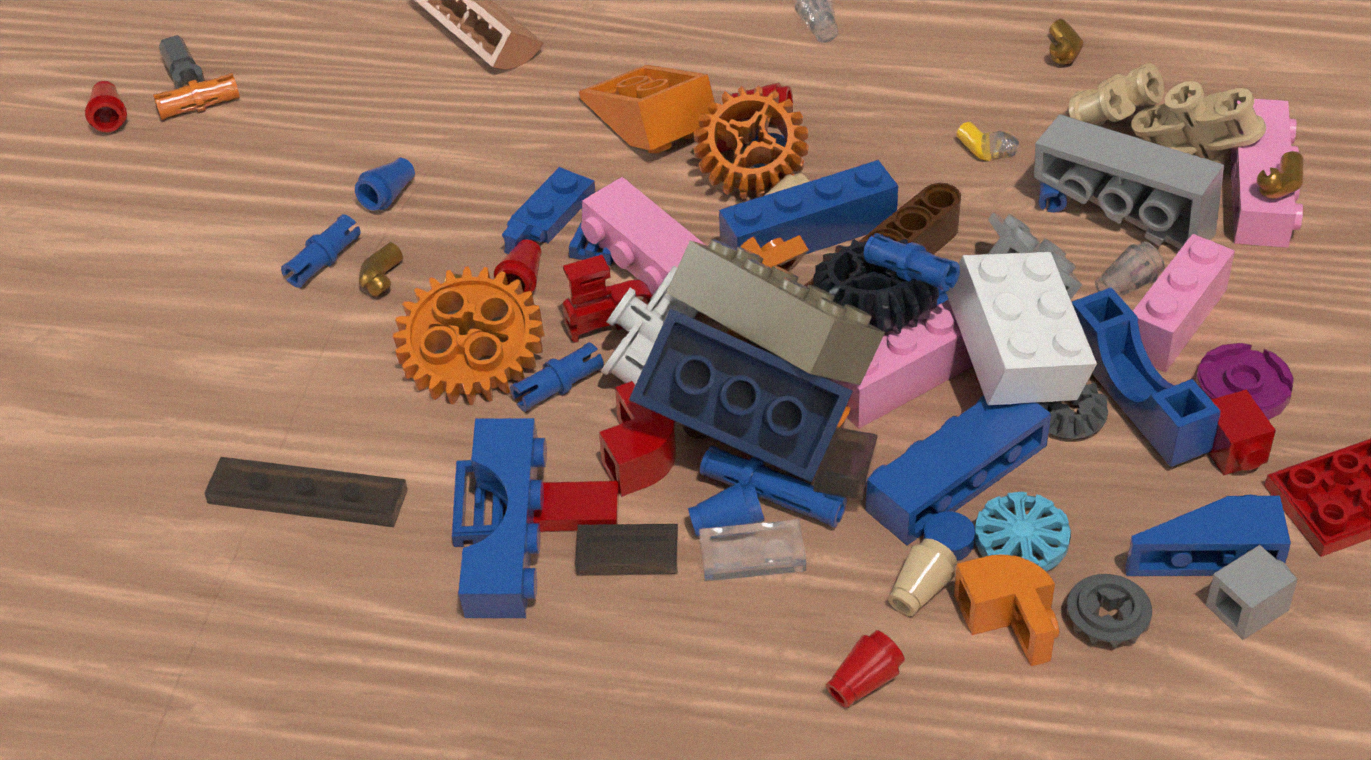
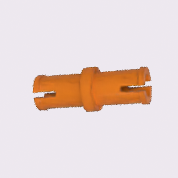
[153,73,240,120]

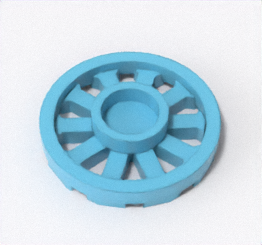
[975,492,1071,571]

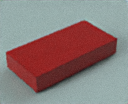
[533,481,619,532]

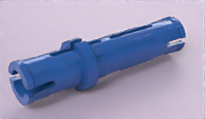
[700,445,847,528]

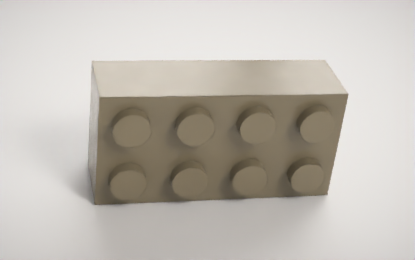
[666,239,885,385]

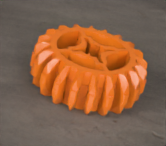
[694,85,809,200]

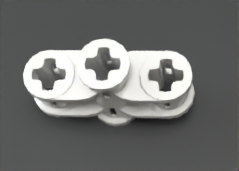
[601,266,699,385]

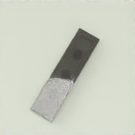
[204,457,408,528]

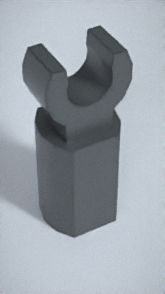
[159,35,205,89]

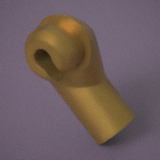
[1049,19,1084,65]
[1256,151,1304,199]
[359,242,403,297]

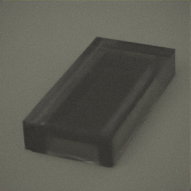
[813,427,878,500]
[575,524,678,575]

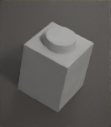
[1206,545,1298,640]

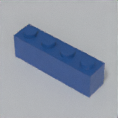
[719,160,899,255]
[866,395,1051,546]

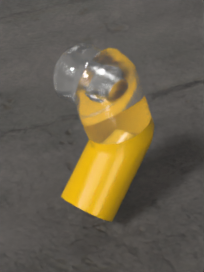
[956,122,1020,161]

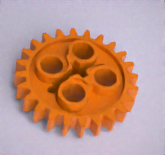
[393,266,545,405]

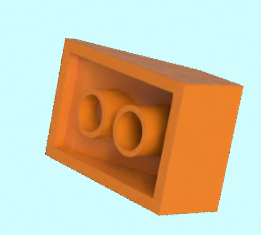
[579,65,715,153]

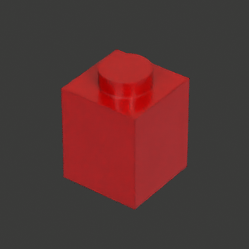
[1208,389,1276,476]

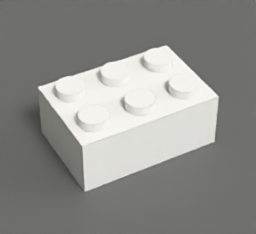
[946,252,1097,405]

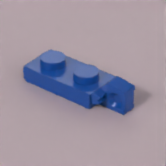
[502,167,596,254]

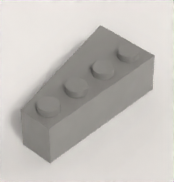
[1034,114,1224,249]

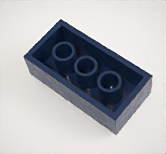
[629,308,853,482]

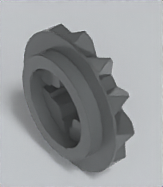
[1037,383,1108,439]
[1066,574,1152,649]

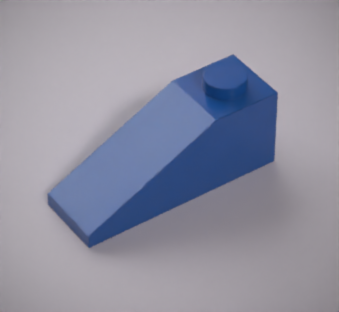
[1125,494,1291,576]

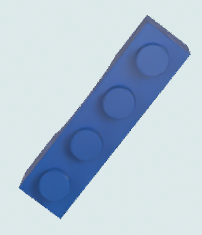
[1072,287,1221,467]
[458,418,547,618]

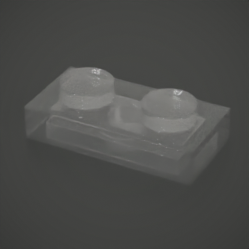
[699,519,806,581]

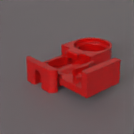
[563,254,653,342]

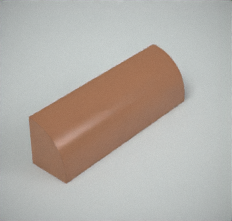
[415,0,543,69]

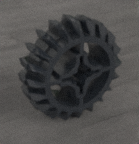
[812,236,939,334]

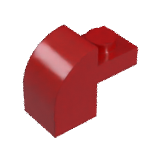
[599,381,676,497]

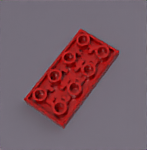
[1264,438,1371,557]

